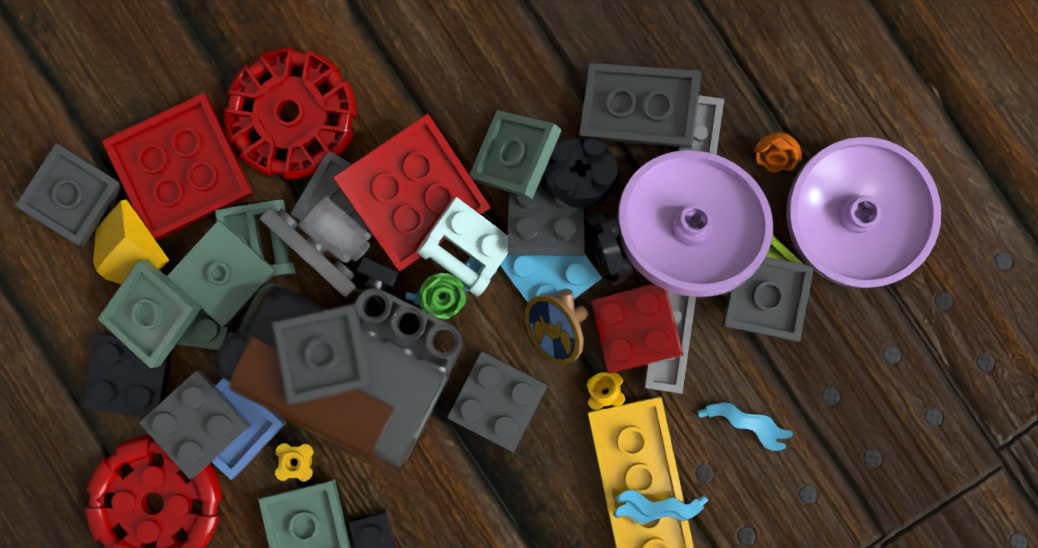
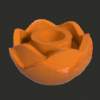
[754,132,802,173]

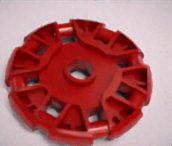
[223,47,357,179]
[84,435,222,548]

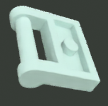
[416,197,508,297]

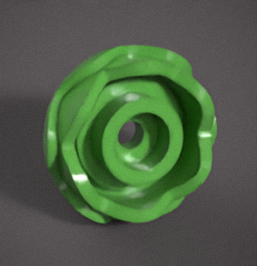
[419,273,466,319]

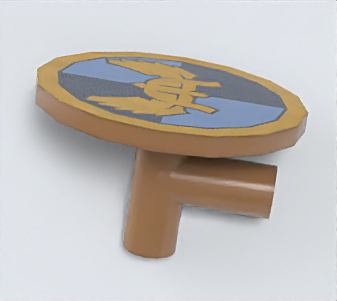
[525,289,589,365]

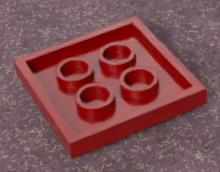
[102,93,255,241]
[332,114,491,272]

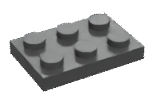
[579,63,702,148]

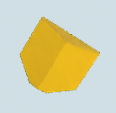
[93,199,169,284]

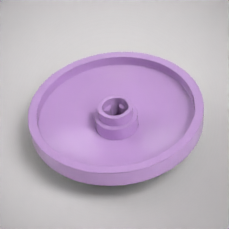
[786,137,941,288]
[617,150,773,297]

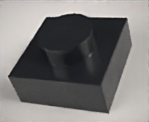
[357,257,402,291]
[349,510,396,548]

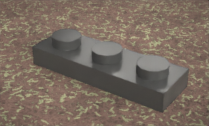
[260,208,356,297]

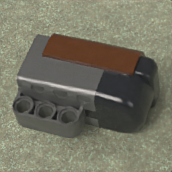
[215,283,463,468]

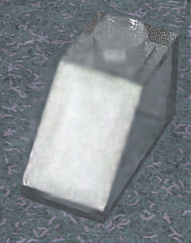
[299,196,372,263]

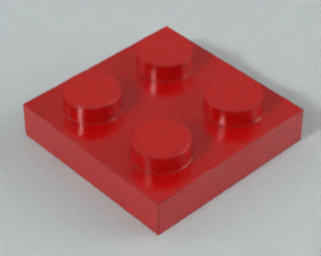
[591,284,684,373]

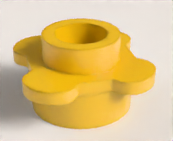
[586,372,625,411]
[275,443,314,482]

